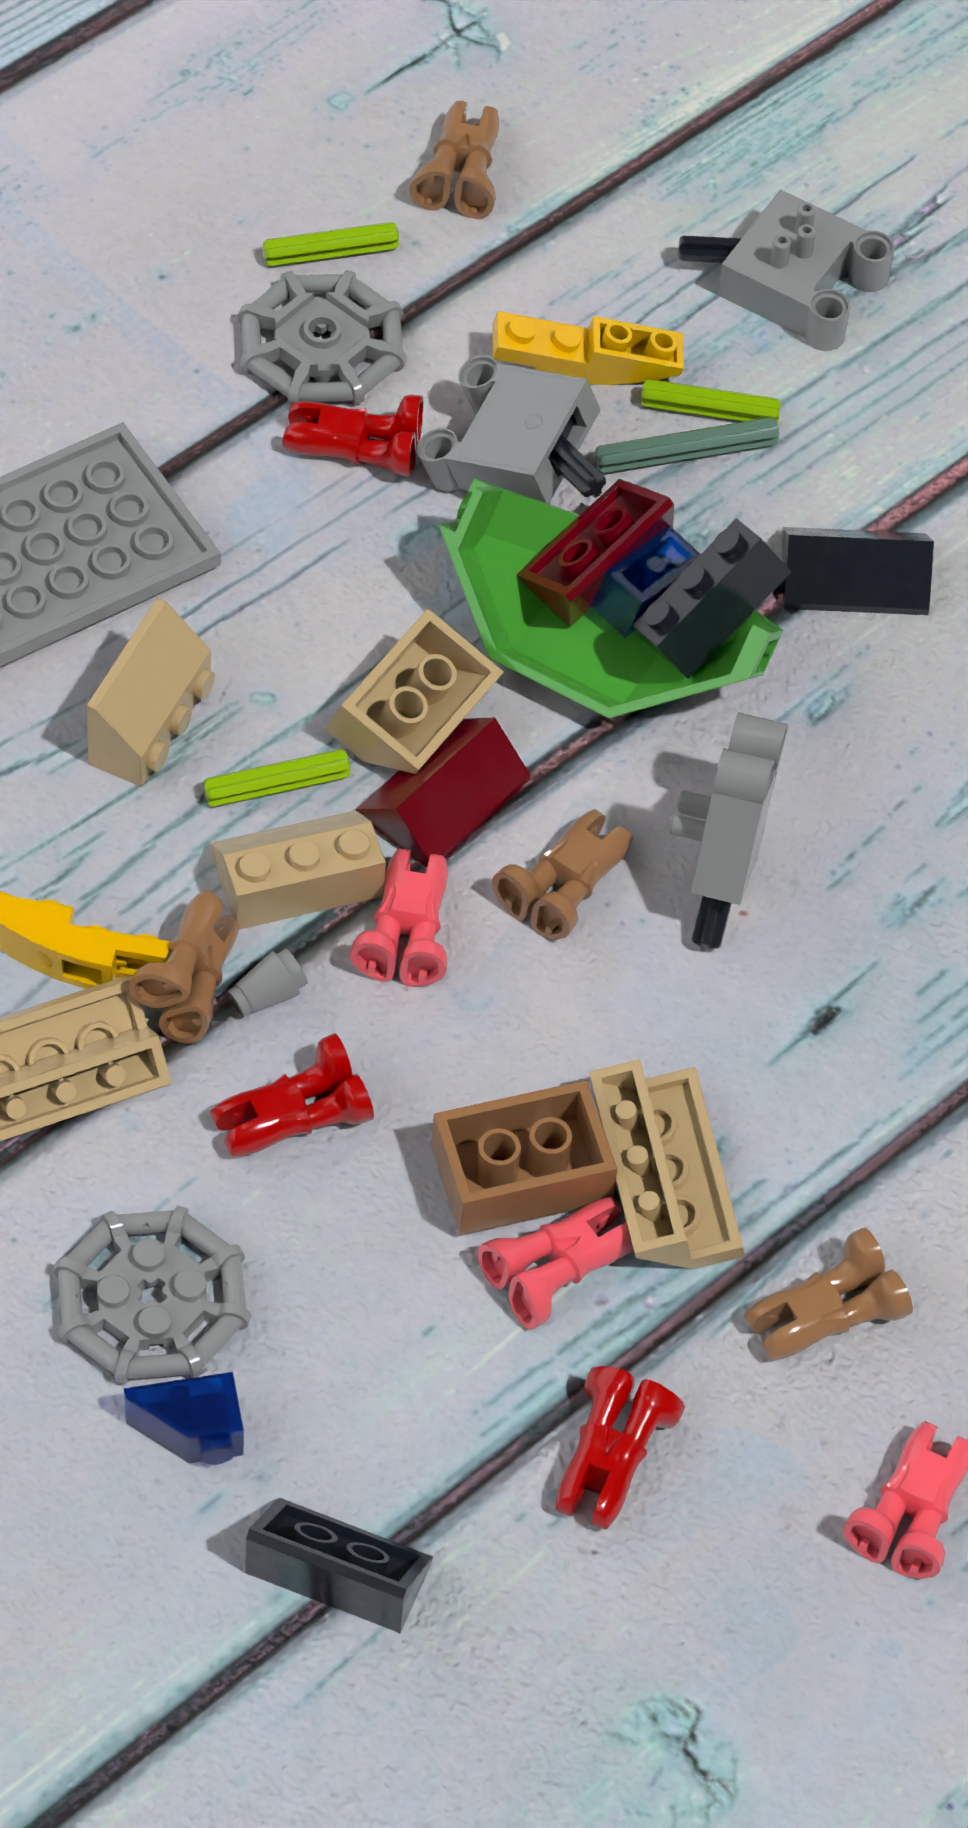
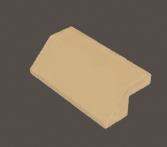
[0,975,172,1141]
[589,1059,745,1269]

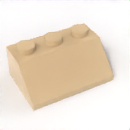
[86,598,215,787]
[325,608,504,774]
[210,810,386,929]

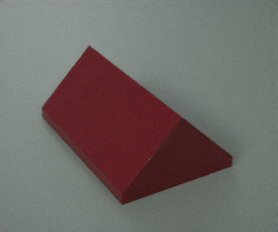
[517,478,674,627]
[356,717,530,867]

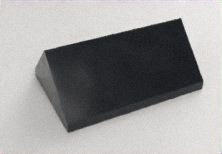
[782,527,934,615]
[245,1497,433,1633]

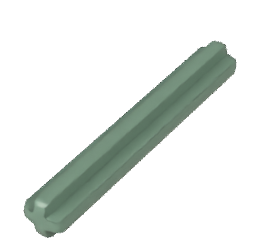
[595,417,779,473]

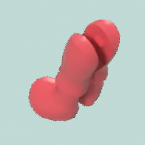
[350,849,448,987]
[478,1197,634,1330]
[843,1421,968,1579]

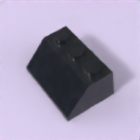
[632,518,791,679]

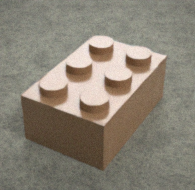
[431,1080,617,1235]

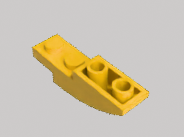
[492,311,684,385]
[0,891,171,989]

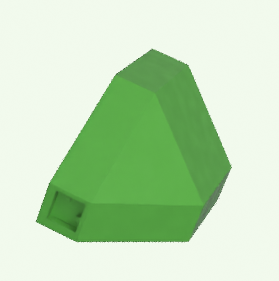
[438,478,784,718]

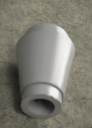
[227,949,308,1018]

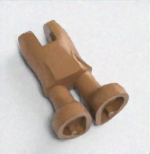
[409,101,500,219]
[492,809,634,940]
[129,890,239,1044]
[744,1228,913,1361]

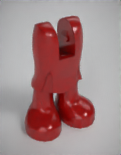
[282,394,424,477]
[210,1033,374,1157]
[555,1366,685,1530]

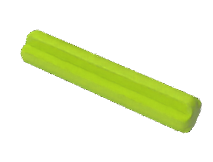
[263,222,399,267]
[641,379,781,423]
[203,749,350,807]

